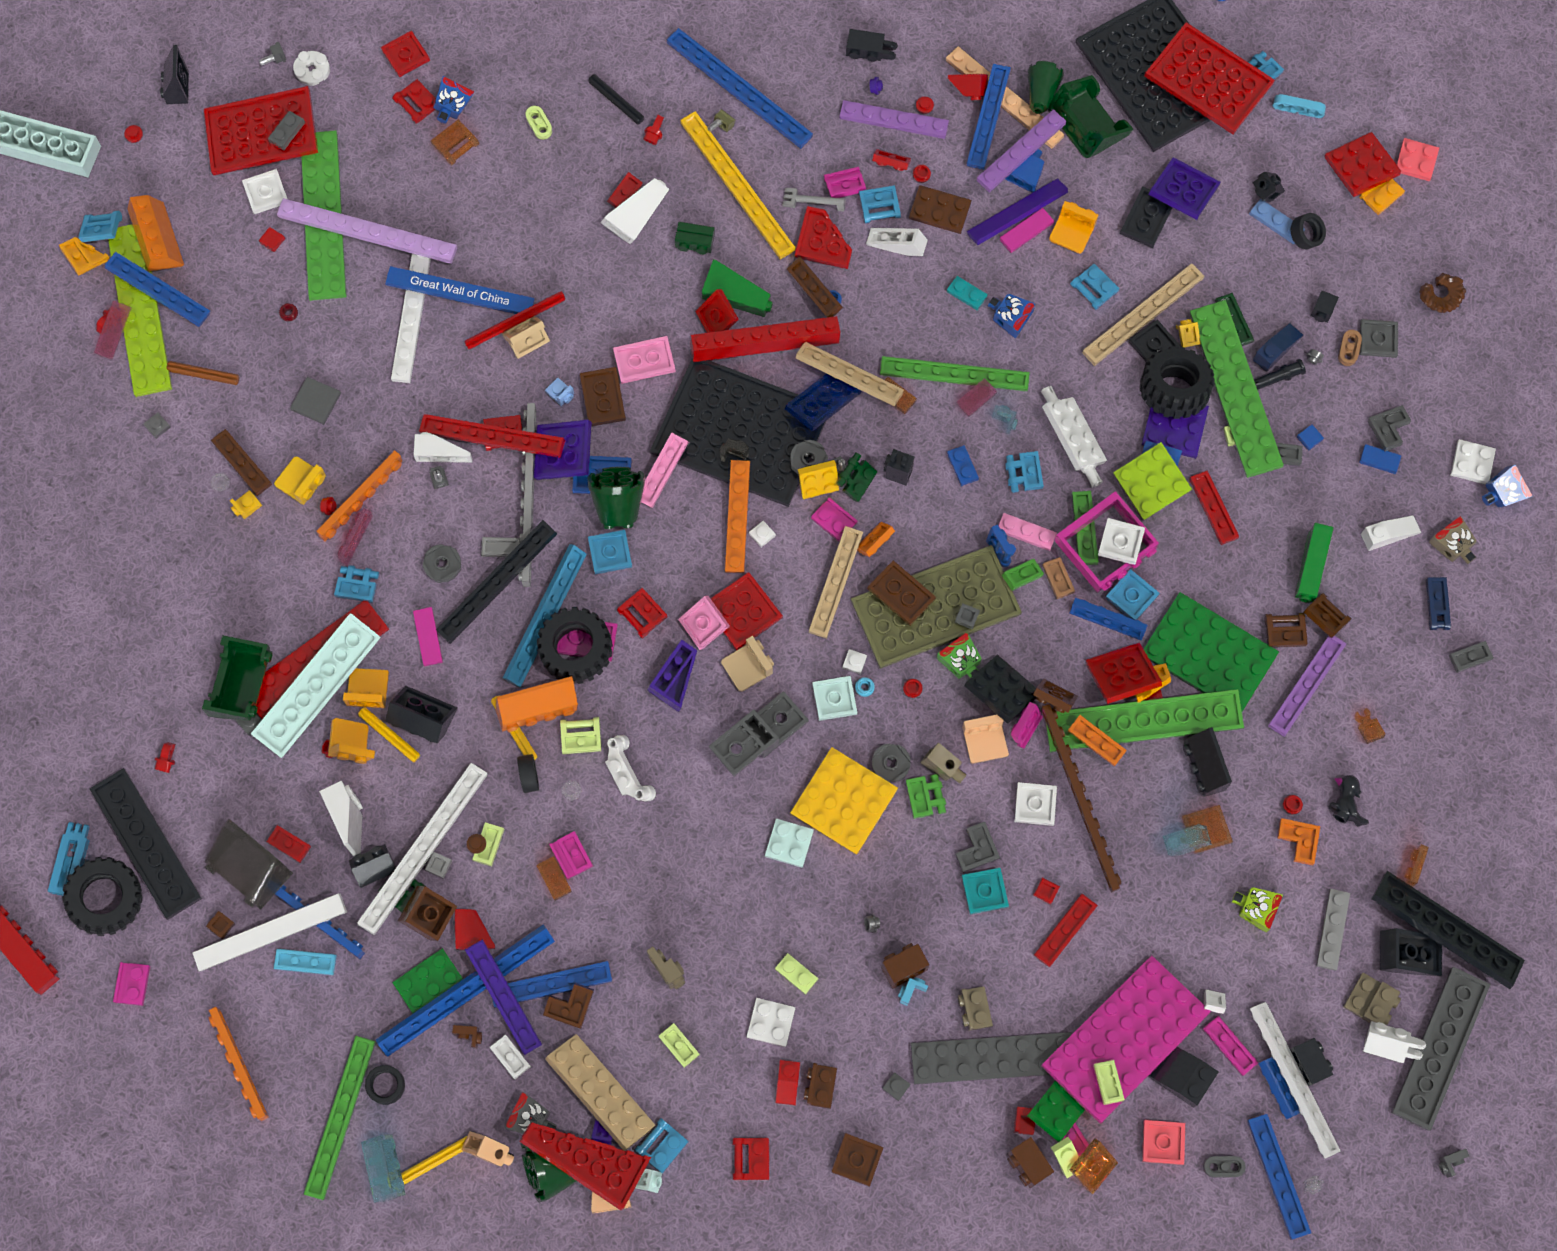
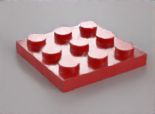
[1325,132,1401,197]
[711,572,783,651]
[1086,642,1162,704]

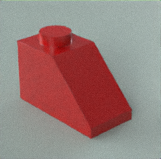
[948,74,988,100]
[776,1060,800,1106]

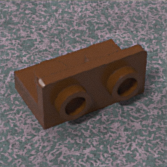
[804,1063,837,1109]

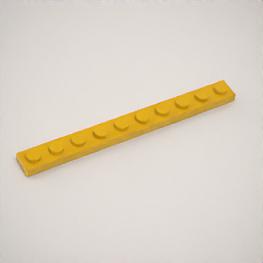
[680,111,795,260]

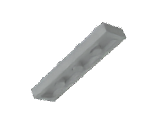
[1316,889,1350,971]

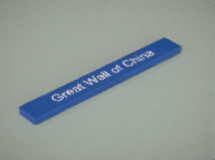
[386,266,535,314]

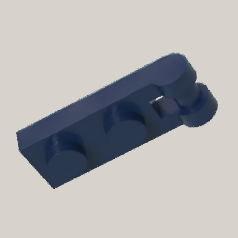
[1426,577,1451,630]

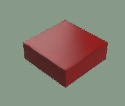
[259,227,285,252]
[1033,877,1060,905]

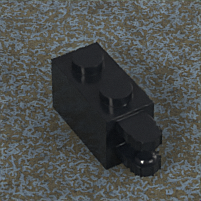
[846,29,898,62]
[883,449,915,486]

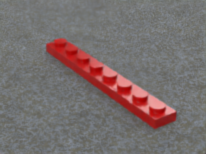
[419,414,565,458]

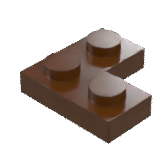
[543,983,594,1029]

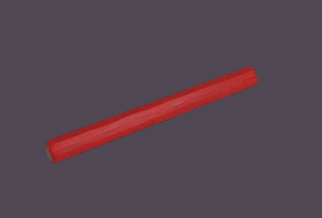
[465,291,565,349]

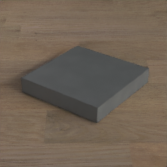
[1360,319,1398,358]
[290,377,341,425]

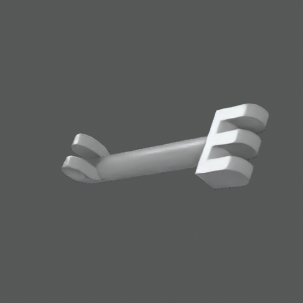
[782,188,846,212]

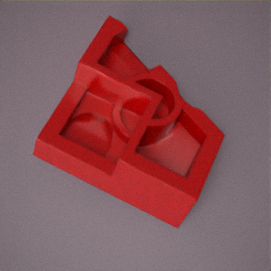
[455,909,495,950]

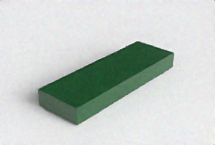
[1215,293,1254,346]

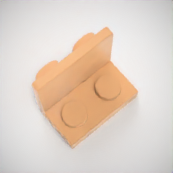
[962,715,1009,764]

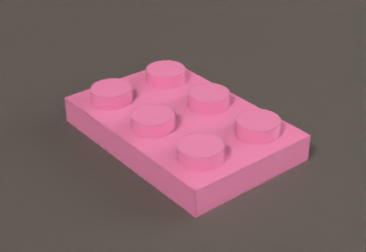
[613,336,676,384]

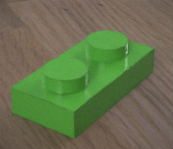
[1002,559,1044,591]

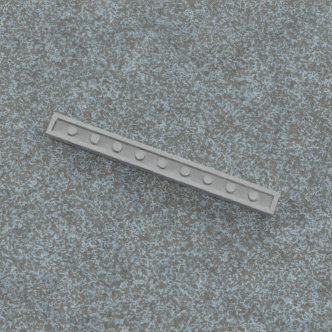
[518,403,537,587]

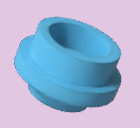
[855,678,875,697]

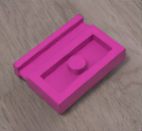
[824,167,866,198]
[811,498,858,542]
[1011,702,1043,749]
[549,831,593,880]
[113,962,150,1006]

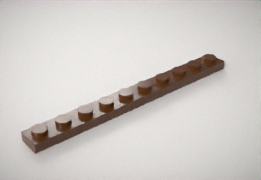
[1041,704,1122,893]

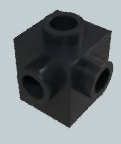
[1252,172,1285,202]

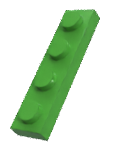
[1071,491,1099,565]

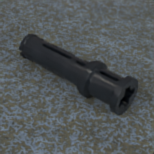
[1254,359,1306,390]

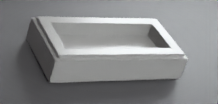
[481,537,520,557]

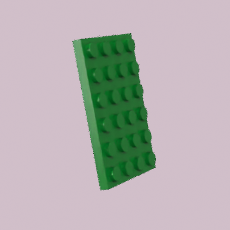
[1144,592,1279,712]

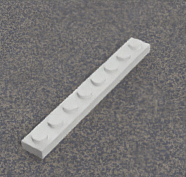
[391,253,431,383]
[1250,1002,1340,1158]

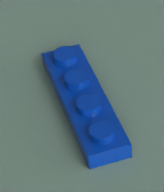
[1070,598,1148,640]

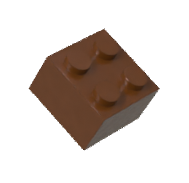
[397,886,457,941]
[881,943,930,989]
[1007,1137,1054,1189]

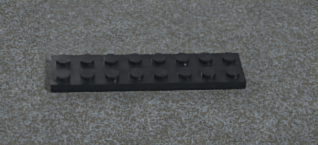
[90,768,202,920]
[1371,871,1525,989]

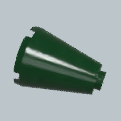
[1028,61,1064,114]

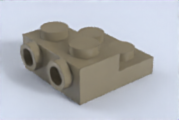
[647,947,686,990]
[1343,973,1401,1025]

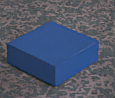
[1297,425,1324,451]

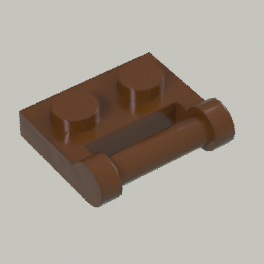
[1303,593,1352,638]
[1265,613,1308,647]

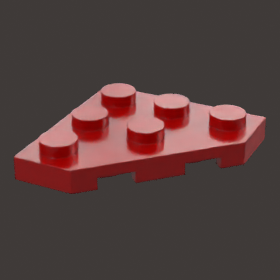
[795,206,852,269]

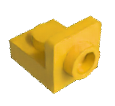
[1175,319,1201,347]
[230,490,262,519]

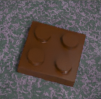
[831,1133,884,1187]

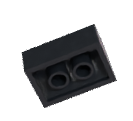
[385,685,458,744]
[1183,727,1232,797]

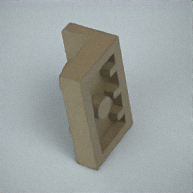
[958,986,993,1031]

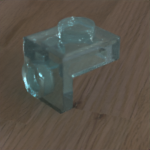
[992,405,1018,435]

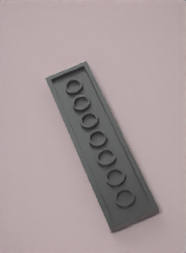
[1391,967,1491,1131]
[911,1032,1072,1085]

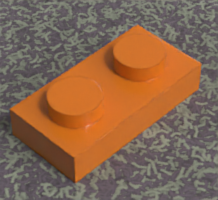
[858,522,895,557]

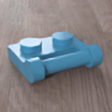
[859,185,901,223]
[78,210,122,242]
[1070,264,1120,310]
[634,1118,689,1174]

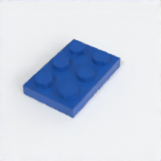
[572,456,632,494]

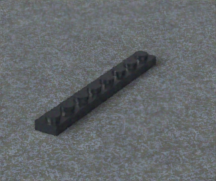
[436,520,557,644]

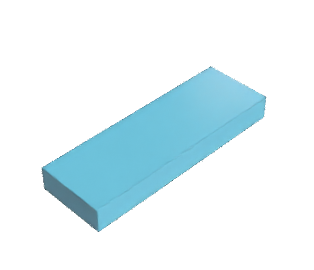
[273,949,337,975]

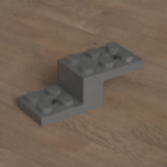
[709,691,809,777]

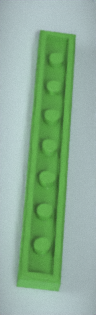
[880,356,1030,391]
[304,1036,376,1200]

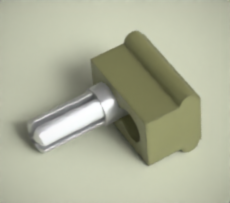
[707,109,735,132]

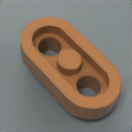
[1338,330,1362,366]

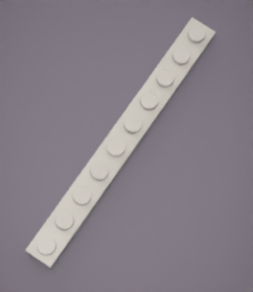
[357,763,487,935]

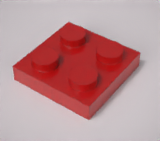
[381,30,430,78]
[695,289,739,333]

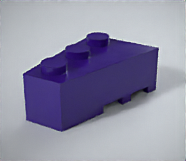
[647,639,697,712]

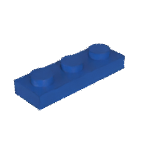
[1259,1057,1300,1120]

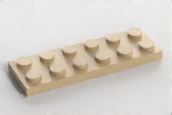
[545,1034,655,1151]

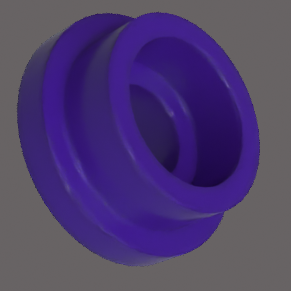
[870,77,883,95]

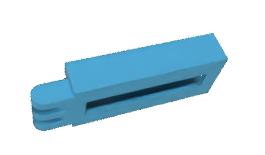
[48,822,90,896]

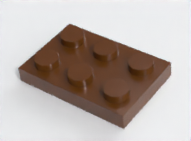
[909,185,972,234]
[580,367,626,426]
[867,560,936,626]
[1033,679,1078,713]

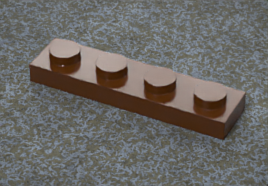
[787,257,844,317]
[211,429,272,496]

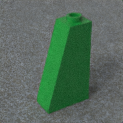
[702,259,773,317]
[1295,523,1334,603]

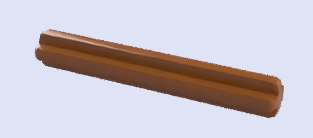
[167,361,240,385]

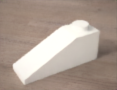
[866,228,927,256]
[414,432,472,462]
[1361,516,1421,551]

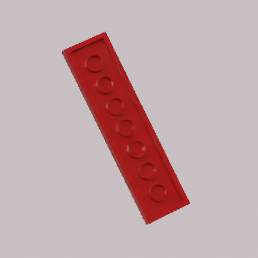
[256,601,389,719]

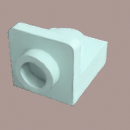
[635,1169,662,1193]

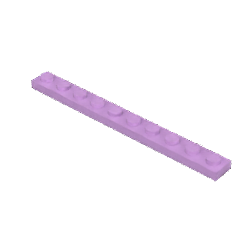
[277,198,457,264]

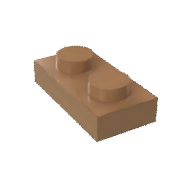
[1042,557,1075,599]

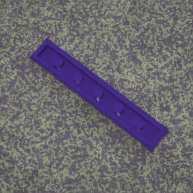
[967,178,1068,245]
[465,939,542,1055]

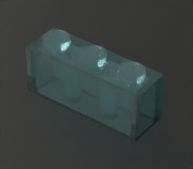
[361,1134,406,1203]

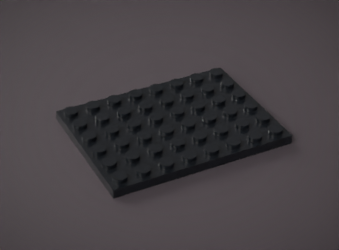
[1075,0,1211,152]
[650,358,832,507]

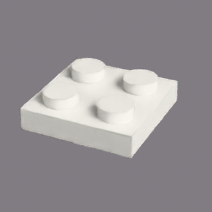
[242,169,287,214]
[1450,439,1496,484]
[1098,518,1145,565]
[1014,782,1057,826]
[747,998,795,1047]

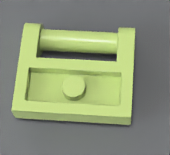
[560,717,601,754]

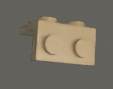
[721,636,774,692]

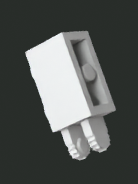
[1363,1021,1426,1063]

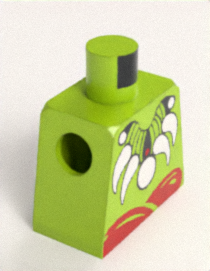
[1231,887,1283,933]

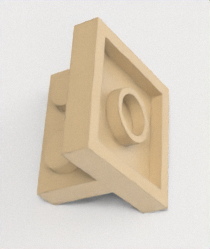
[502,316,550,359]

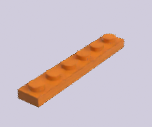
[316,450,402,541]
[725,460,750,573]
[208,1007,269,1121]

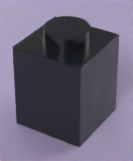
[1311,290,1339,323]

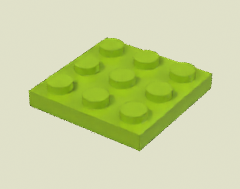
[1113,442,1192,520]

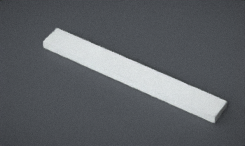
[193,893,347,971]

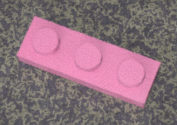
[999,513,1057,551]

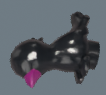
[1328,775,1369,827]

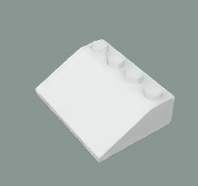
[319,781,363,856]

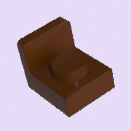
[452,1025,482,1049]

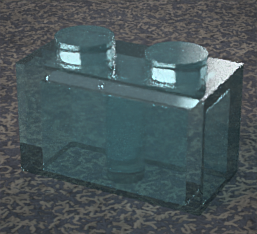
[1162,824,1212,856]

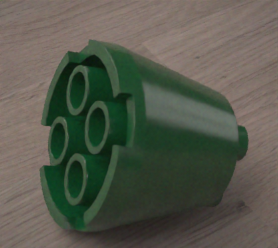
[587,467,645,529]
[521,1143,577,1203]

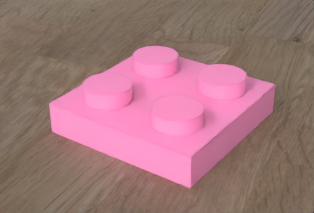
[678,596,730,650]

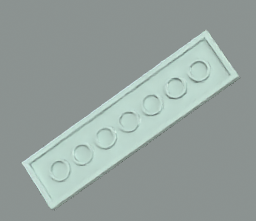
[251,613,381,758]

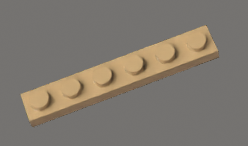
[796,342,904,406]
[809,526,863,639]

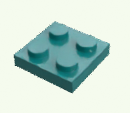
[961,868,1009,915]

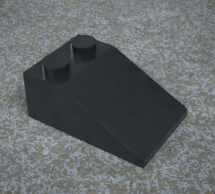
[160,45,189,105]
[1380,928,1442,977]
[1148,1047,1219,1108]

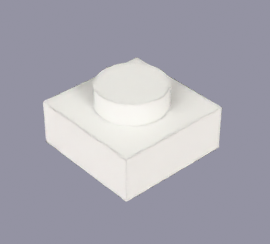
[749,521,776,548]
[843,649,867,674]
[1203,990,1226,1014]

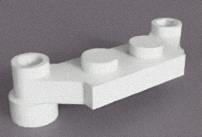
[605,735,656,802]

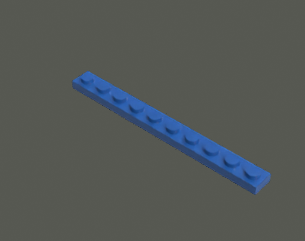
[667,28,813,149]
[376,924,555,1057]

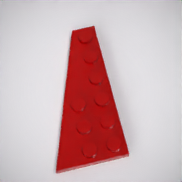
[519,1122,651,1211]

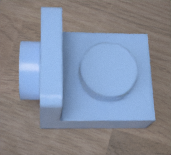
[545,378,574,406]

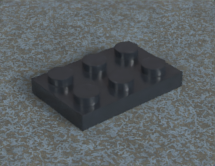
[1120,186,1173,248]

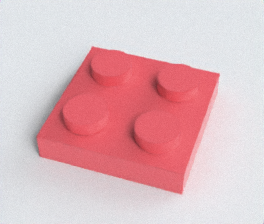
[1397,138,1439,181]
[1142,1120,1185,1165]

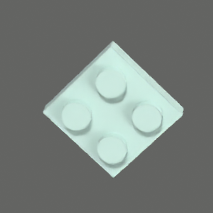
[812,676,857,721]
[765,819,814,868]

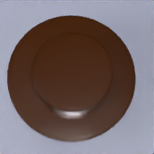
[467,834,487,854]

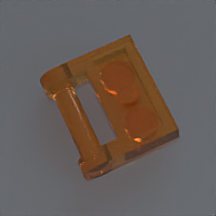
[431,119,480,166]

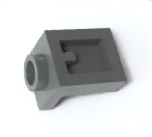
[1439,1149,1469,1178]

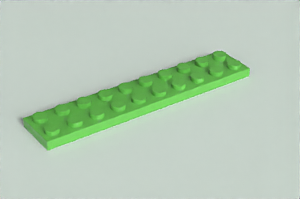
[302,130,347,301]
[1190,300,1284,478]
[1045,689,1244,752]

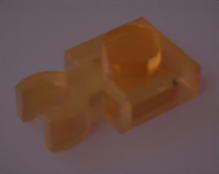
[1354,708,1386,744]

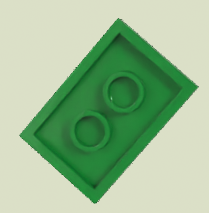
[392,948,463,1013]
[1027,1080,1085,1142]

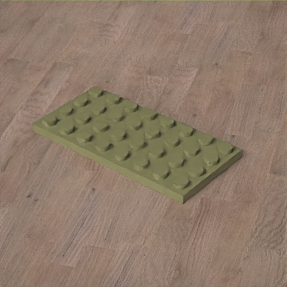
[851,545,1022,669]

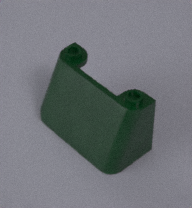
[1049,75,1133,158]
[202,635,273,721]

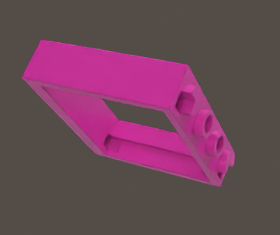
[1054,491,1159,593]

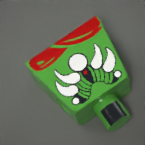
[937,632,982,679]

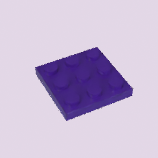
[1149,157,1221,220]
[1141,405,1209,459]
[534,420,592,480]

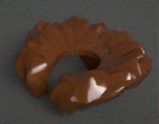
[1419,273,1466,313]

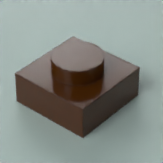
[206,911,235,939]

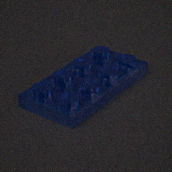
[785,373,862,431]

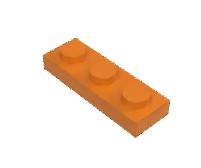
[1068,715,1127,767]

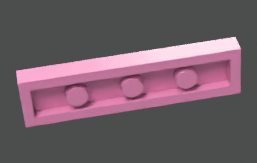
[641,433,689,508]

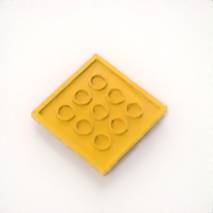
[790,747,898,855]

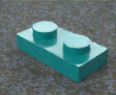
[947,276,988,311]

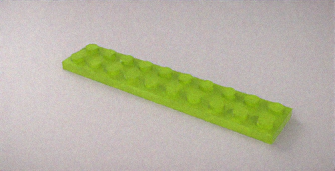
[108,224,172,397]

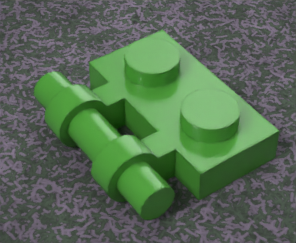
[905,774,946,819]

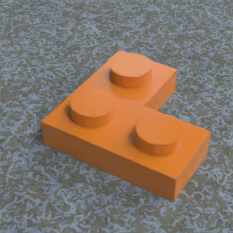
[1277,818,1320,866]

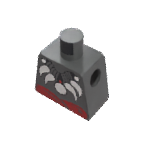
[505,1092,557,1134]

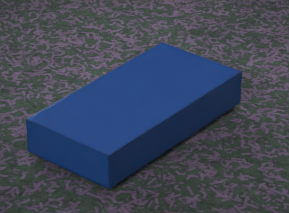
[1359,444,1402,474]

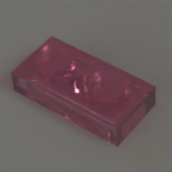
[956,378,997,417]

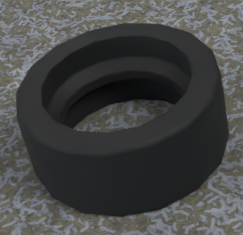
[1290,213,1326,250]
[517,754,539,793]
[365,1065,405,1105]

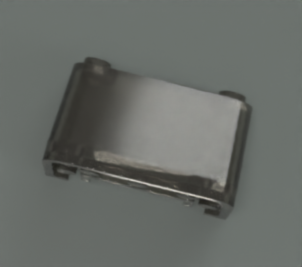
[204,818,293,910]

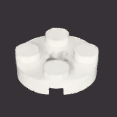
[293,51,330,86]

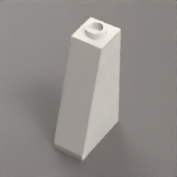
[600,178,669,244]

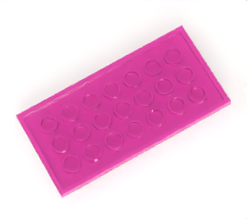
[1041,955,1211,1124]

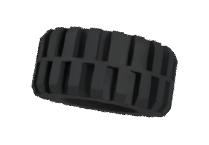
[1139,347,1215,419]
[537,607,613,684]
[62,857,143,936]

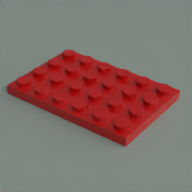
[1145,22,1275,135]
[204,86,318,175]

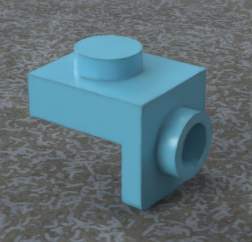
[898,977,928,1006]

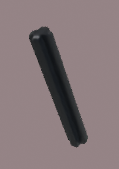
[588,74,644,124]

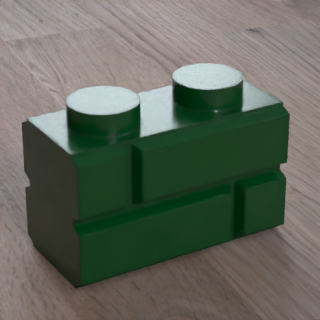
[675,222,715,255]

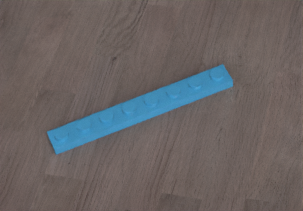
[503,544,587,688]

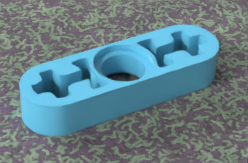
[1273,94,1326,118]

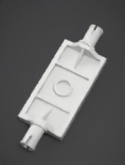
[1041,386,1107,488]

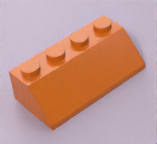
[127,195,184,271]
[496,676,578,732]

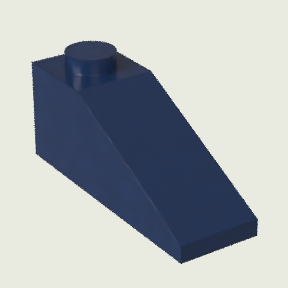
[1253,323,1304,372]

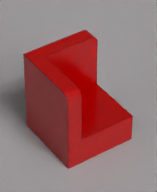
[1013,1107,1035,1135]

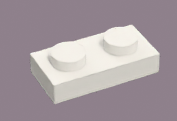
[490,1035,531,1080]

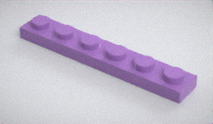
[840,100,949,139]
[977,109,1066,193]
[1268,636,1346,737]

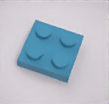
[588,530,632,574]
[1105,569,1160,620]

